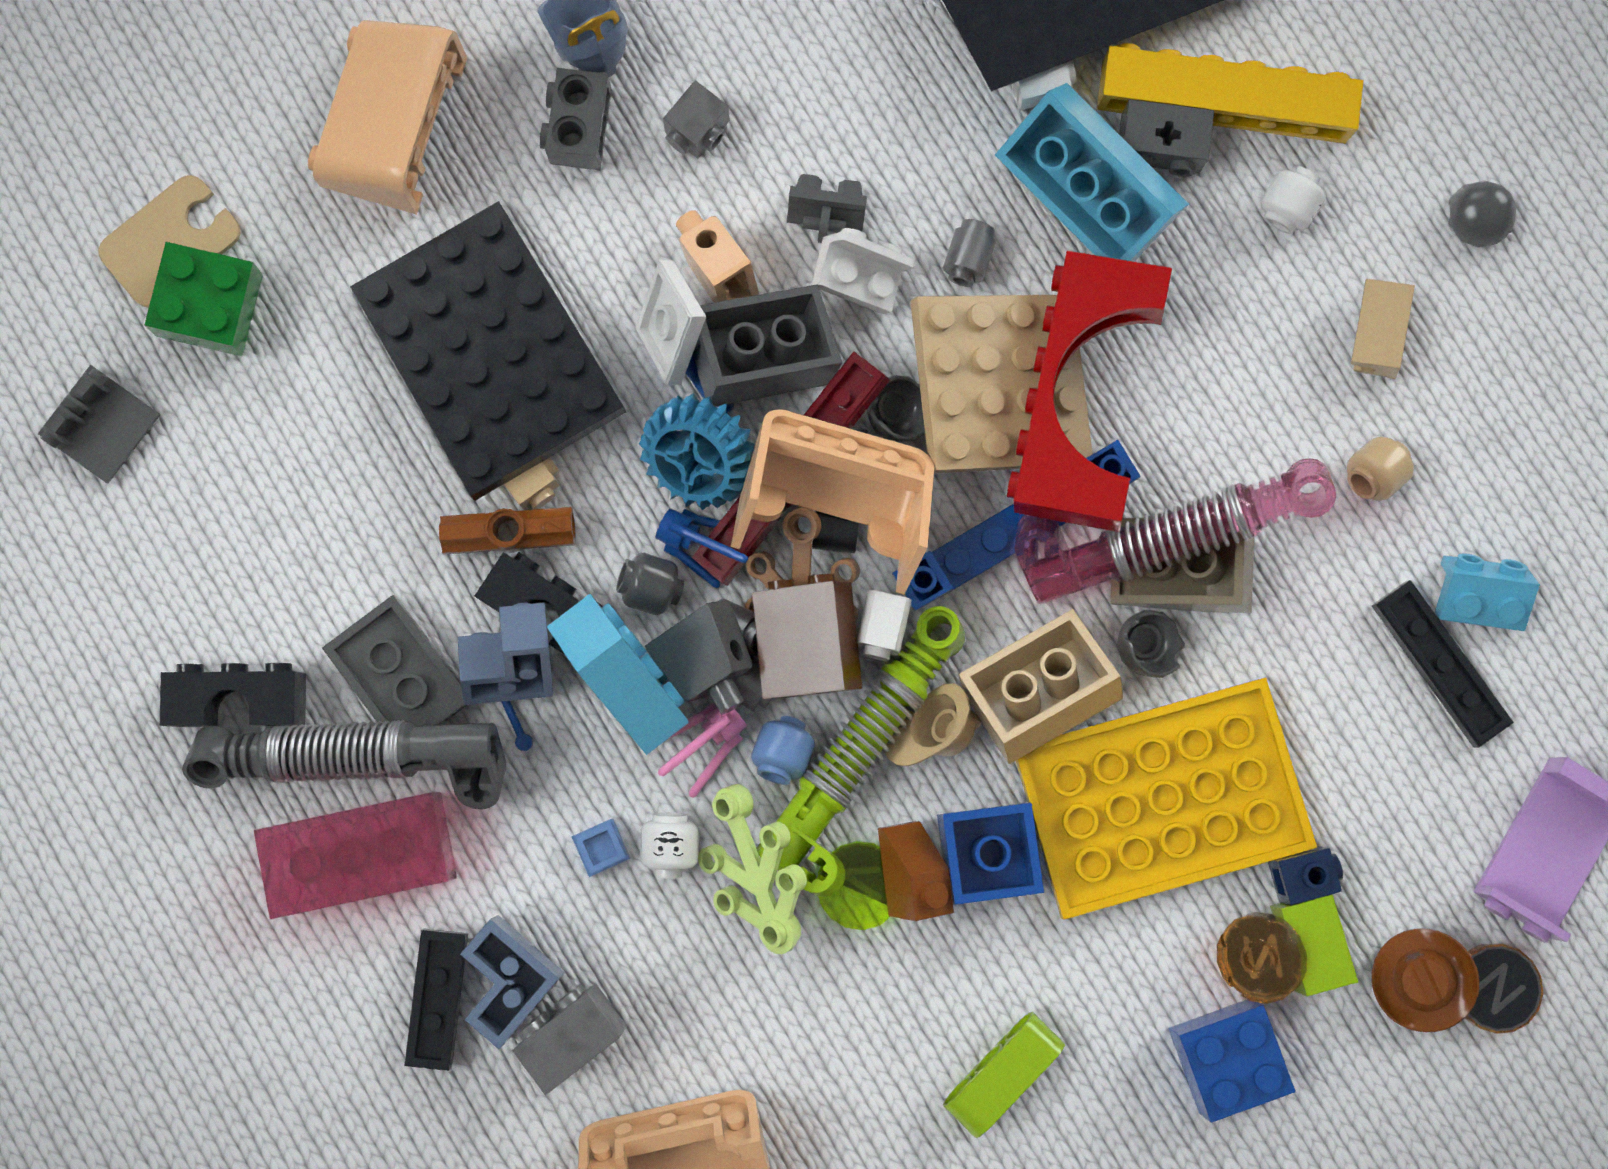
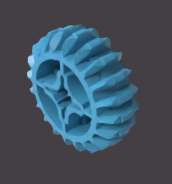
[639,393,755,510]

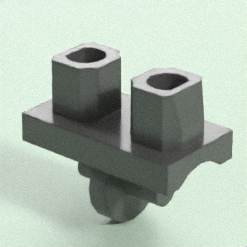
[787,174,867,244]

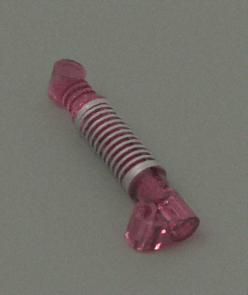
[1015,458,1336,605]

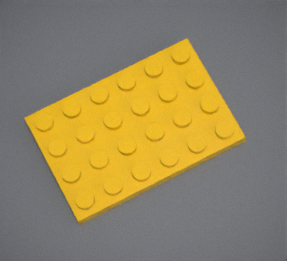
[1016,677,1317,920]

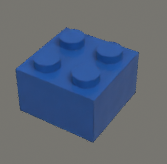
[937,803,1044,905]
[1168,999,1296,1123]

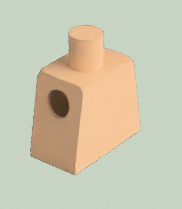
[676,210,759,303]

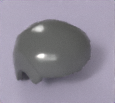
[1448,181,1516,247]
[867,375,925,442]
[1117,610,1185,678]

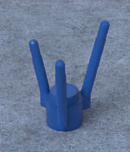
[655,508,748,588]

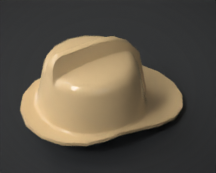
[885,683,981,766]

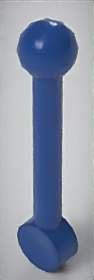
[501,701,534,751]

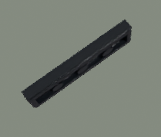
[1371,580,1514,748]

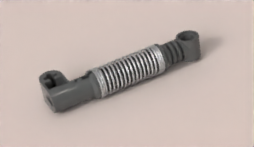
[182,720,506,810]

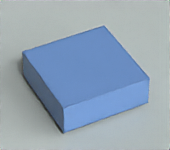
[572,818,631,877]

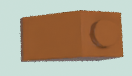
[878,821,954,921]

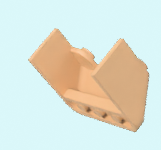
[731,410,934,595]

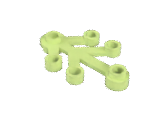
[698,784,807,954]

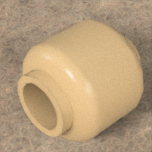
[1347,436,1414,501]

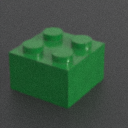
[144,242,263,356]

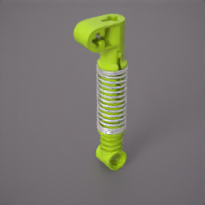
[756,606,965,897]

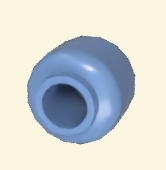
[751,716,815,785]

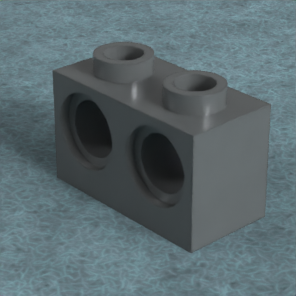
[540,67,612,171]

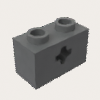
[1119,99,1214,177]

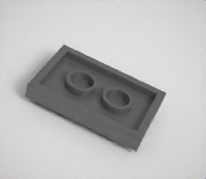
[322,595,467,727]

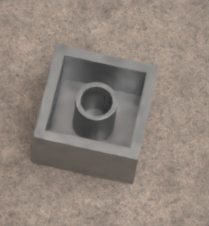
[512,983,627,1096]

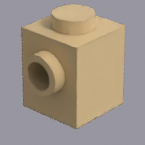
[504,457,560,510]

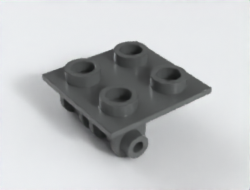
[38,365,161,484]

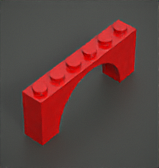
[1007,251,1172,533]

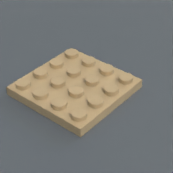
[910,295,1093,473]

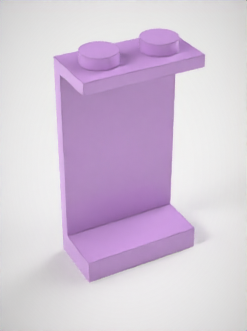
[1473,757,1608,943]

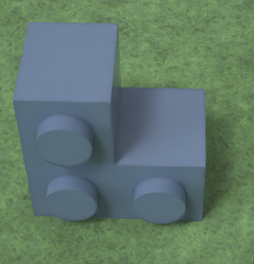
[458,603,553,705]
[460,915,565,1049]

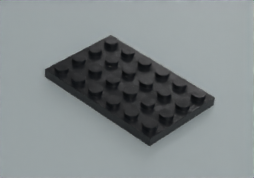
[350,201,626,501]

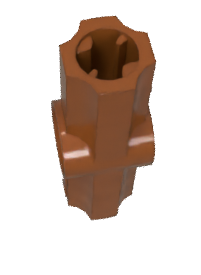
[439,507,576,555]

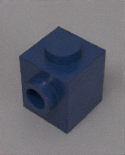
[1268,846,1343,905]

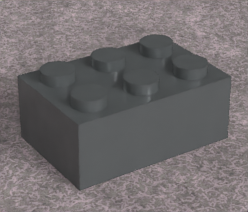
[693,284,843,407]

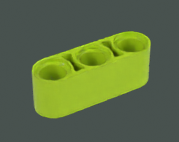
[943,1012,1065,1138]

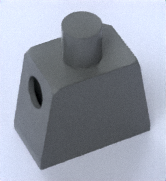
[644,600,752,715]

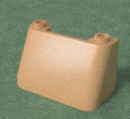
[308,20,467,215]
[578,1090,770,1169]

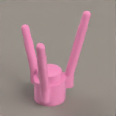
[658,702,747,798]

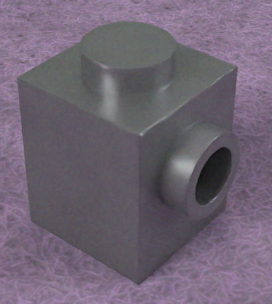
[663,80,730,159]

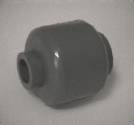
[616,552,684,615]

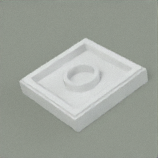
[635,260,706,385]

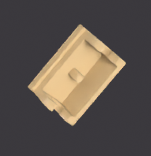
[1351,279,1415,379]

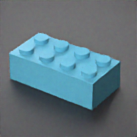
[995,83,1189,262]

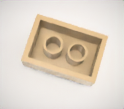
[958,609,1123,764]

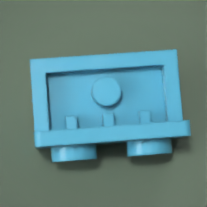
[1435,553,1540,631]

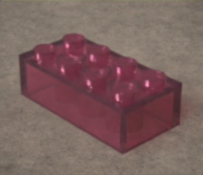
[253,792,457,919]

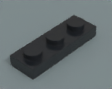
[404,928,469,1071]

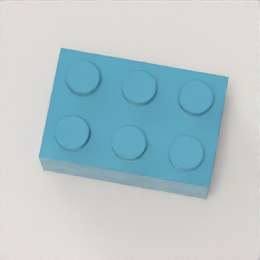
[547,594,689,755]

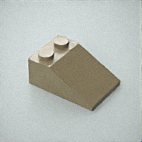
[1110,517,1255,613]

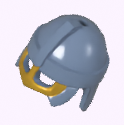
[537,0,628,77]

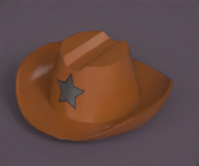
[1372,928,1479,1032]

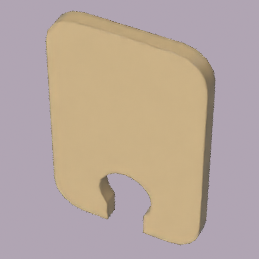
[98,175,241,308]

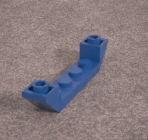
[892,440,1141,611]

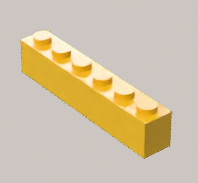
[1096,43,1364,144]

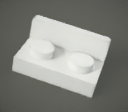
[811,228,915,314]

